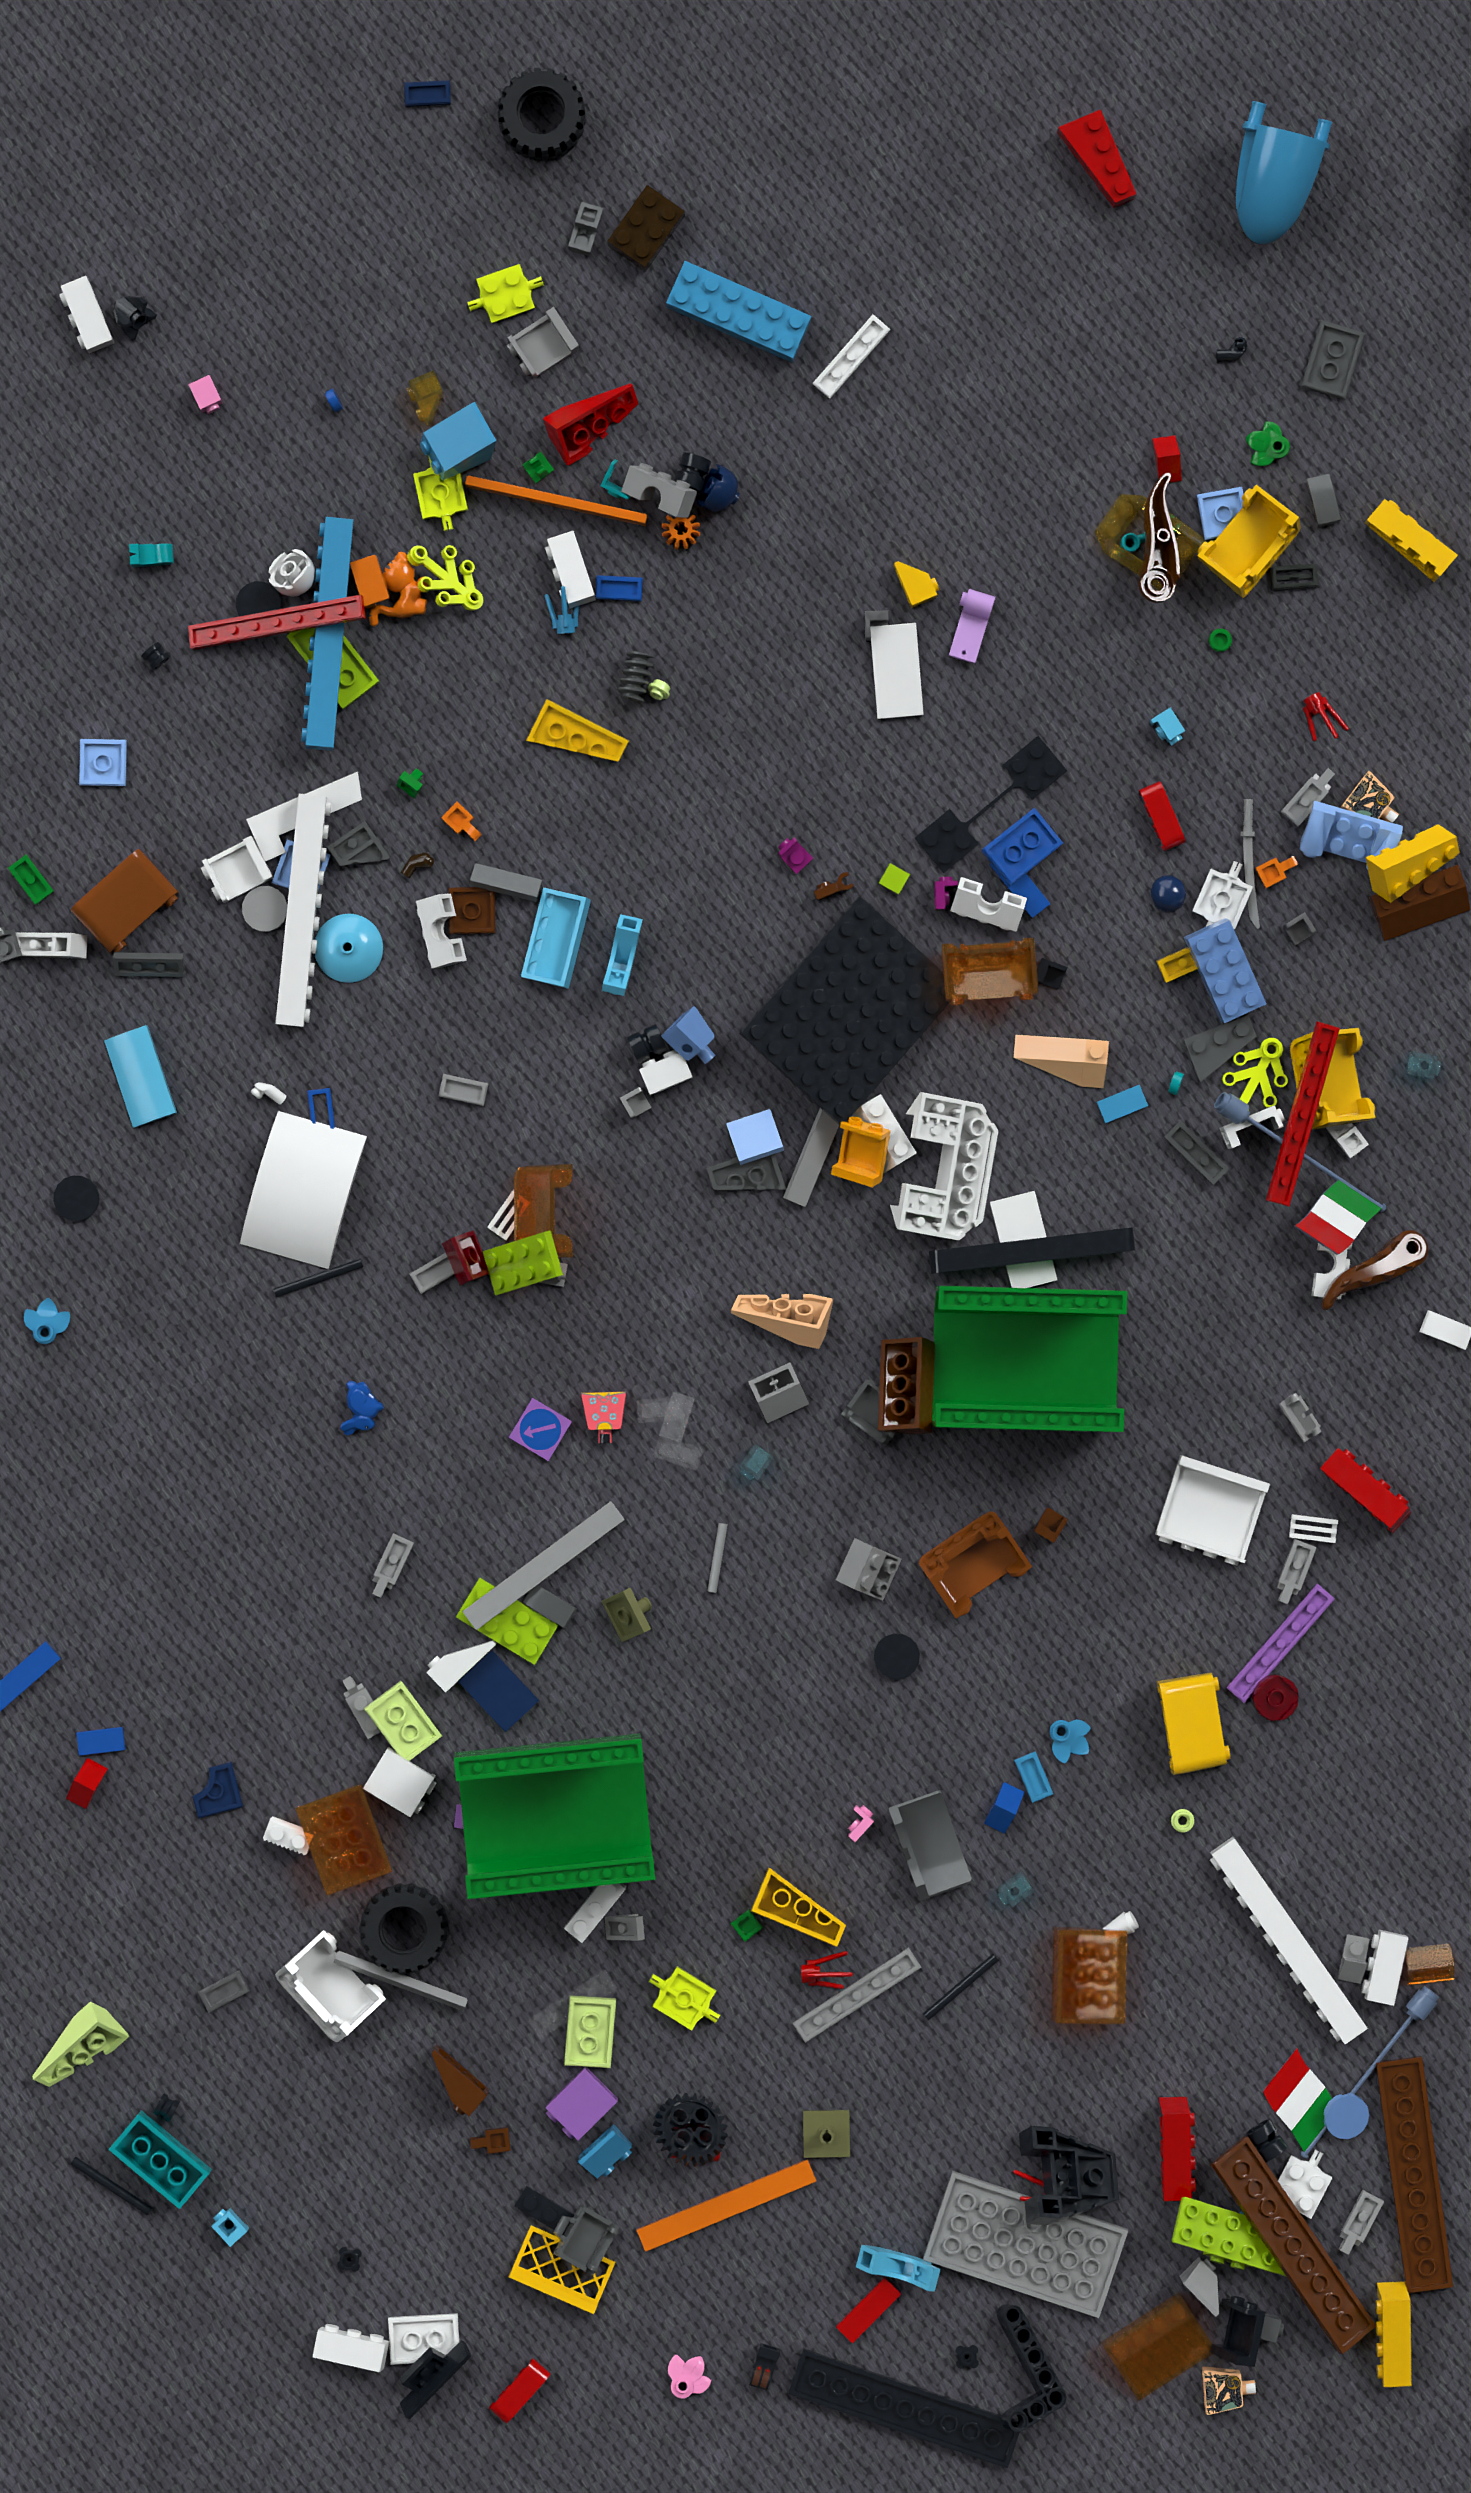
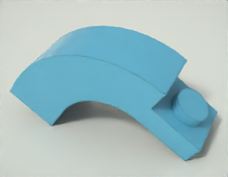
[602,914,643,996]
[856,2245,940,2292]

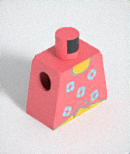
[582,1392,626,1443]

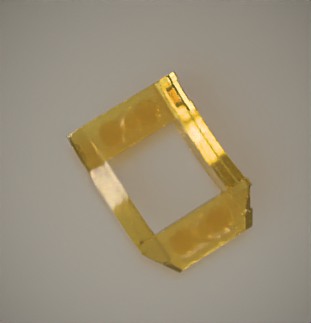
[1095,494,1205,591]

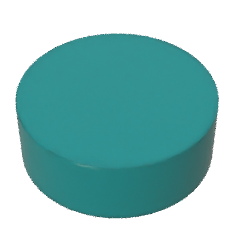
[1168,1071,1184,1096]

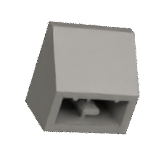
[748,1362,809,1423]
[836,1538,902,1601]

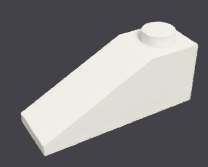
[16,933,87,958]
[426,1640,497,1693]

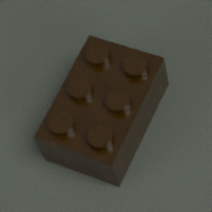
[607,185,685,272]

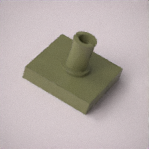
[601,1588,652,1642]
[803,2110,850,2158]

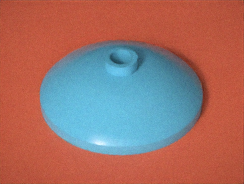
[315,914,383,983]

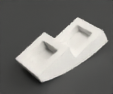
[1326,1123,1369,1158]
[1419,1310,1471,1350]

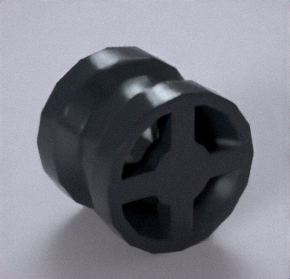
[141,642,171,671]
[153,2093,180,2122]

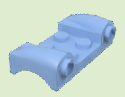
[1300,801,1403,869]

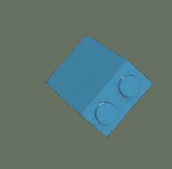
[420,402,496,481]

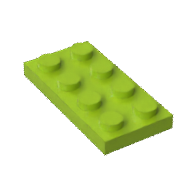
[287,628,380,710]
[483,1230,563,1296]
[456,1578,558,1665]

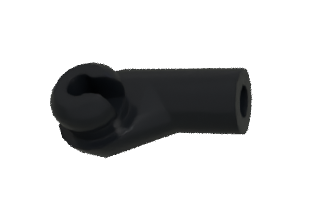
[1216,337,1248,361]

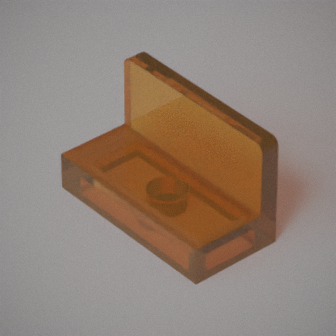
[1405,1944,1455,1985]

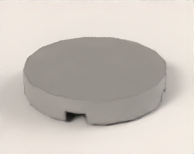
[242,886,288,932]

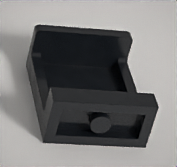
[1210,2296,1266,2367]

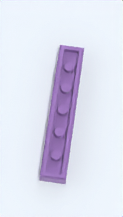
[1226,1584,1335,1703]

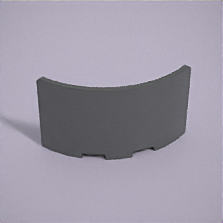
[888,1790,972,1901]

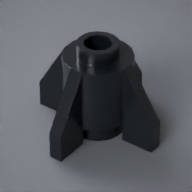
[113,296,157,341]

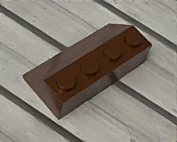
[1369,865,1471,941]
[878,1337,935,1434]

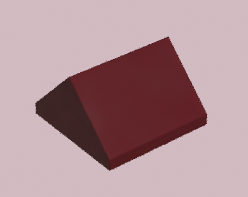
[442,1230,489,1286]

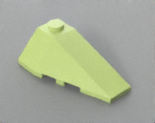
[32,2002,129,2087]

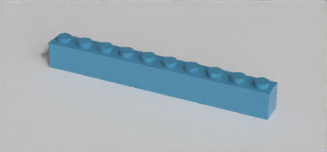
[301,517,353,751]

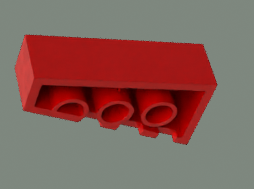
[1057,109,1136,208]
[1320,1448,1411,1533]

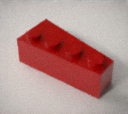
[1159,2097,1196,2201]

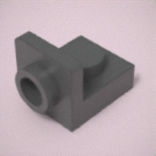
[0,927,22,963]

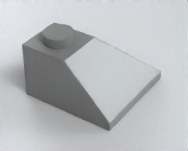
[1180,2257,1219,2317]

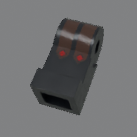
[749,2343,780,2391]

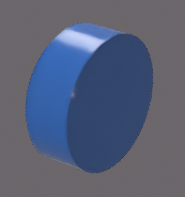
[325,388,343,412]

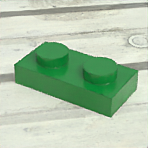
[8,854,55,905]

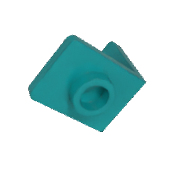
[600,459,632,500]

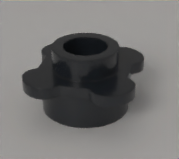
[337,2247,362,2272]
[955,2345,979,2369]

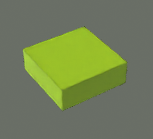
[879,863,910,895]

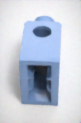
[661,1006,715,1064]

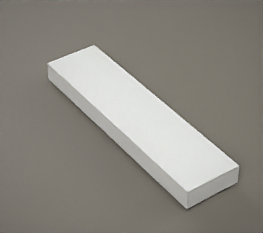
[813,315,890,399]

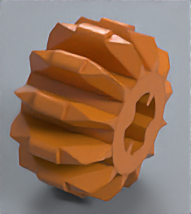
[662,515,700,550]

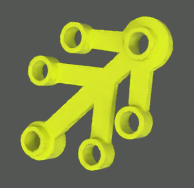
[407,545,483,611]
[1222,1038,1288,1111]

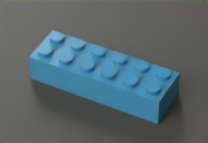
[666,261,811,363]

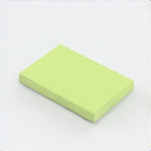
[364,1681,442,1761]
[564,1996,616,2068]

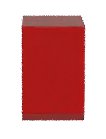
[1152,435,1182,483]
[66,1758,108,1809]

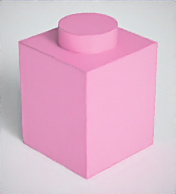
[188,375,223,414]

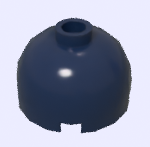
[697,464,740,512]

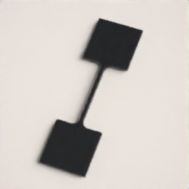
[914,736,1067,873]

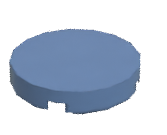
[1323,2093,1369,2139]

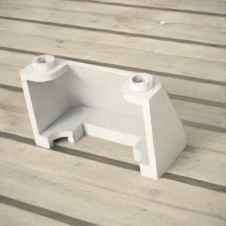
[275,1930,386,2042]

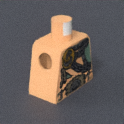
[1340,771,1399,823]
[1202,2367,1256,2415]

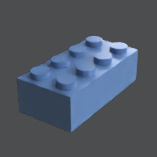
[1184,918,1266,1023]

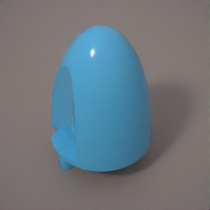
[1236,101,1332,244]

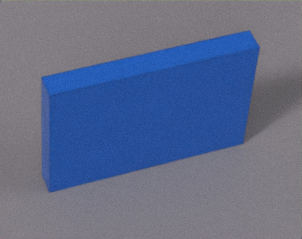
[981,808,1063,886]

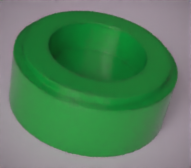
[1209,629,1232,652]

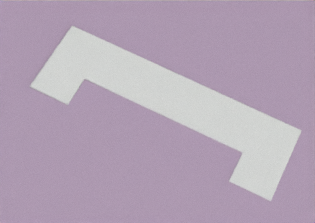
[246,772,362,861]

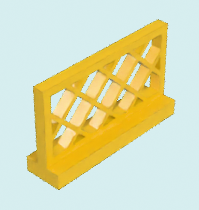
[508,2225,615,2314]

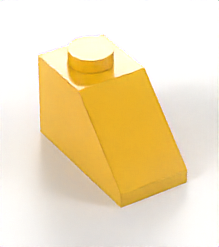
[893,561,939,608]

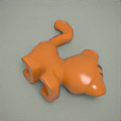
[368,551,430,627]

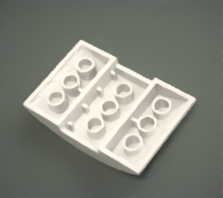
[240,1111,367,1269]

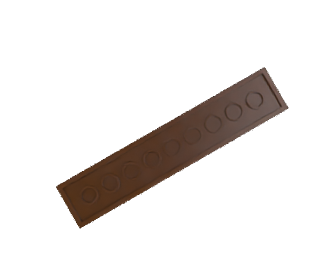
[1376,2056,1453,2293]
[1210,2136,1376,2354]

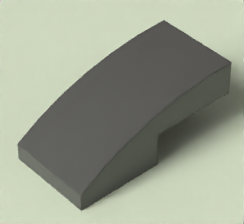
[568,202,603,256]
[1307,474,1341,527]
[523,1585,577,1628]

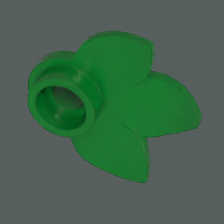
[1246,421,1290,466]

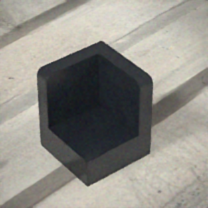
[1033,958,1068,990]

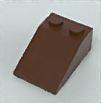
[431,2044,489,2116]

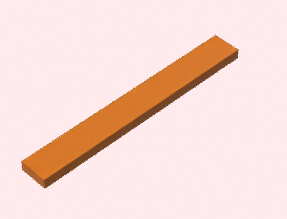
[465,475,647,526]
[637,2159,816,2252]

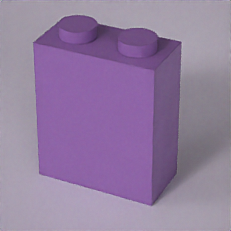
[546,2067,618,2140]

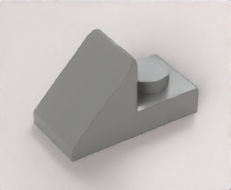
[604,1914,645,1941]
[1338,1934,1370,1984]

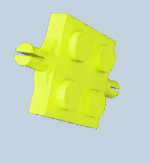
[467,264,544,323]
[413,456,468,531]
[649,1966,720,2031]

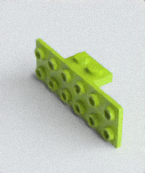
[1172,2197,1287,2277]

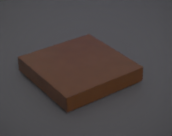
[449,887,496,934]

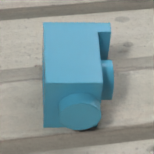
[1150,707,1185,746]
[211,2208,249,2247]

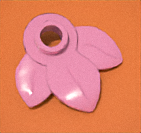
[668,2355,711,2399]

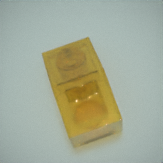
[407,370,444,427]

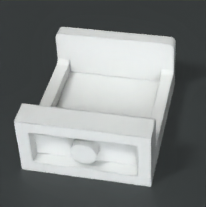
[201,836,273,903]
[1219,1105,1285,1149]
[363,1747,436,1817]

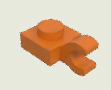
[441,802,481,841]
[1255,856,1298,889]

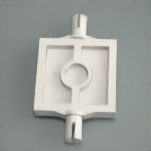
[1192,861,1253,929]
[1278,2149,1332,2219]

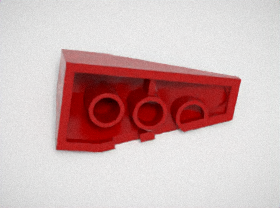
[543,383,639,466]

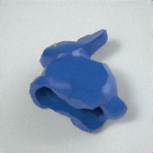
[340,1381,385,1436]

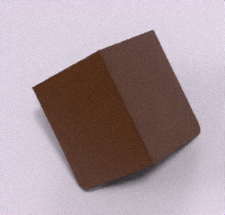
[1033,1508,1068,1543]

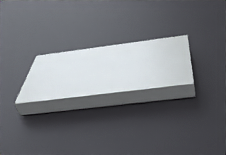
[870,623,923,719]
[990,1191,1057,1288]

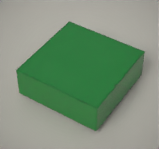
[731,1909,763,1942]

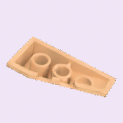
[1014,1035,1109,1088]
[731,1294,833,1349]

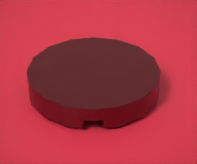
[1252,1674,1299,1721]

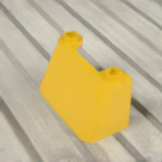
[1197,485,1301,598]
[1290,1028,1375,1129]
[1156,1673,1231,1775]

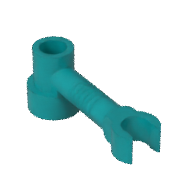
[1120,518,1177,553]

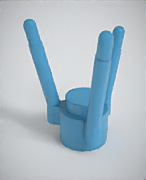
[545,586,579,634]

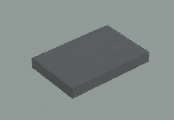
[1301,320,1365,400]

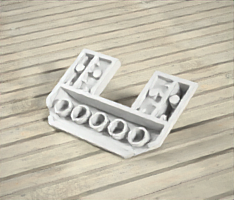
[890,1092,998,1240]

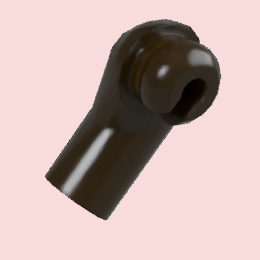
[400,853,434,878]

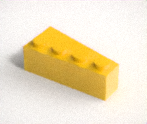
[1365,499,1458,582]
[1365,824,1460,903]

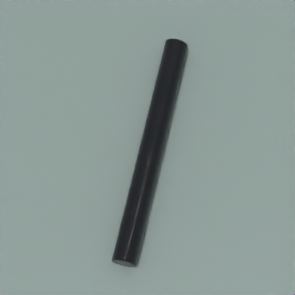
[273,1258,363,1297]
[923,1954,999,2020]
[70,2157,152,2215]

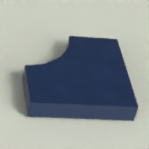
[193,1762,243,1818]

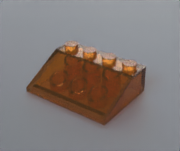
[295,1783,393,1895]
[1051,1927,1127,2024]
[1102,2292,1212,2401]

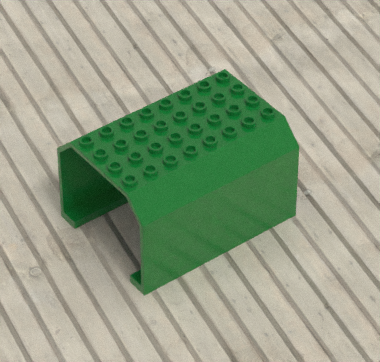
[932,1286,1127,1432]
[454,1733,655,1899]

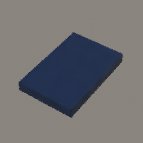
[458,1650,539,1732]

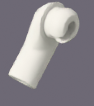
[251,1082,286,1105]

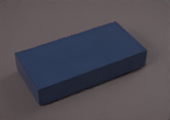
[404,80,451,107]

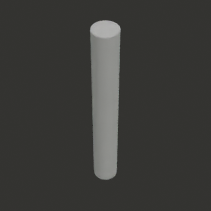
[707,1523,728,1593]

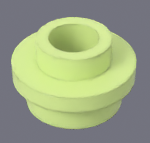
[648,679,670,700]
[1171,1809,1194,1832]

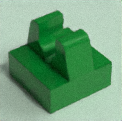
[522,451,554,484]
[396,768,424,799]

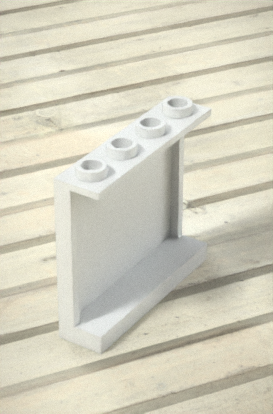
[1155,1455,1270,1566]

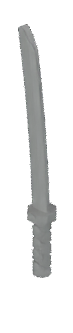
[1241,799,1260,929]

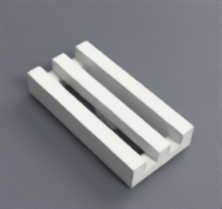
[487,1189,532,1240]
[1289,1514,1338,1543]

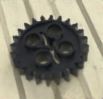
[653,2093,728,2167]

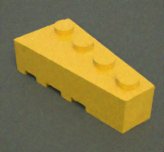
[751,1868,846,1947]
[1376,2282,1412,2387]

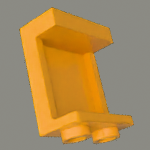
[831,1117,891,1188]

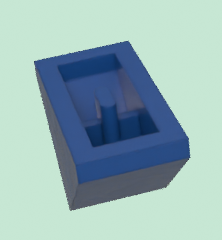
[984,1782,1024,1834]

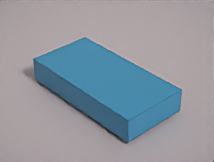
[1096,1085,1148,1123]
[1014,1751,1053,1803]

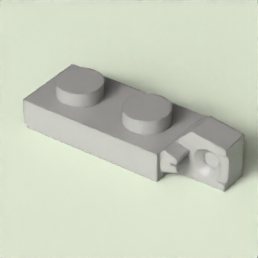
[1281,768,1335,827]
[372,1533,414,1598]
[1277,1539,1316,1604]
[343,1676,381,1739]
[1339,2190,1384,2255]

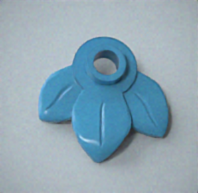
[24,1298,70,1344]
[1049,1720,1091,1763]

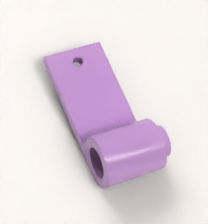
[949,589,995,664]

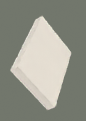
[388,2313,459,2365]

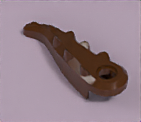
[1138,473,1180,603]
[1321,1230,1428,1311]

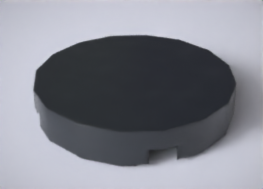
[236,581,282,617]
[53,1175,100,1221]
[874,1633,920,1679]

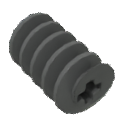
[617,651,655,702]

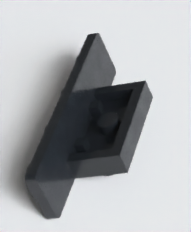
[399,2340,471,2419]

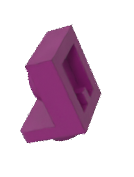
[778,837,813,875]
[934,877,958,911]

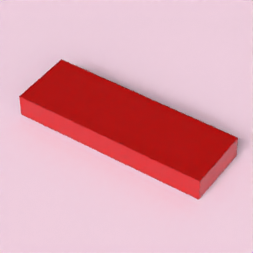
[836,2277,901,2344]

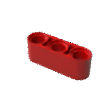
[1138,781,1186,851]
[489,2358,551,2424]

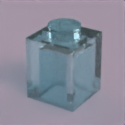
[739,1444,774,1481]

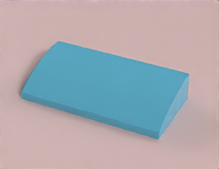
[521,888,591,989]
[104,1025,177,1128]

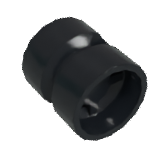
[674,452,711,493]
[627,1024,668,1064]
[1245,2119,1288,2163]

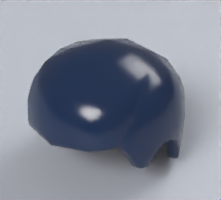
[1151,875,1186,913]

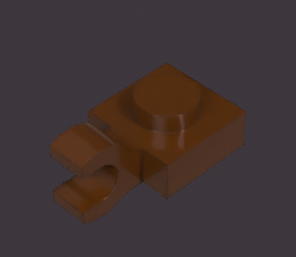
[814,872,854,901]
[470,2126,511,2154]

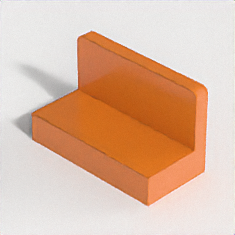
[350,555,389,609]

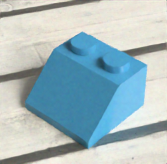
[578,2124,632,2179]

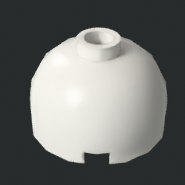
[269,549,315,597]

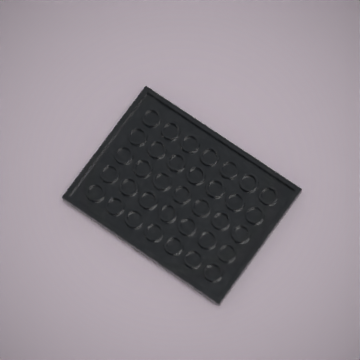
[739,896,961,1125]

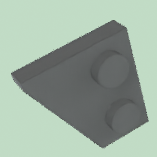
[327,821,390,866]

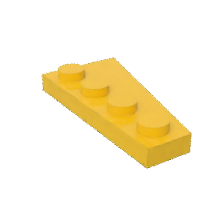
[526,699,629,762]

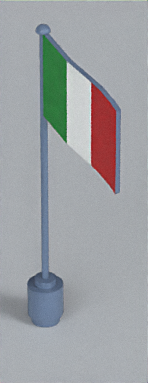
[1214,1092,1386,1255]
[1263,1986,1439,2158]

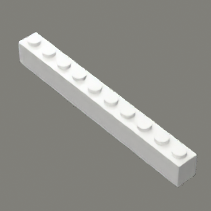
[276,794,331,1027]
[1210,1837,1368,2044]

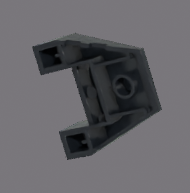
[1019,2126,1119,2225]

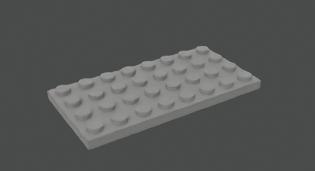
[923,2171,1128,2318]

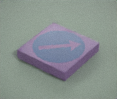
[509,1398,572,1461]

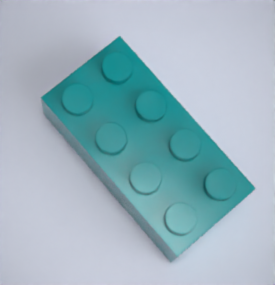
[108,2110,212,2209]

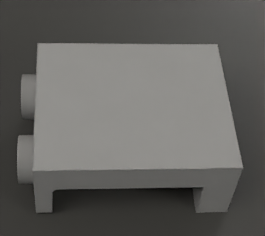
[506,307,579,379]

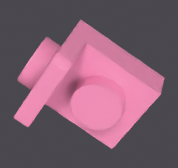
[848,1805,874,1842]

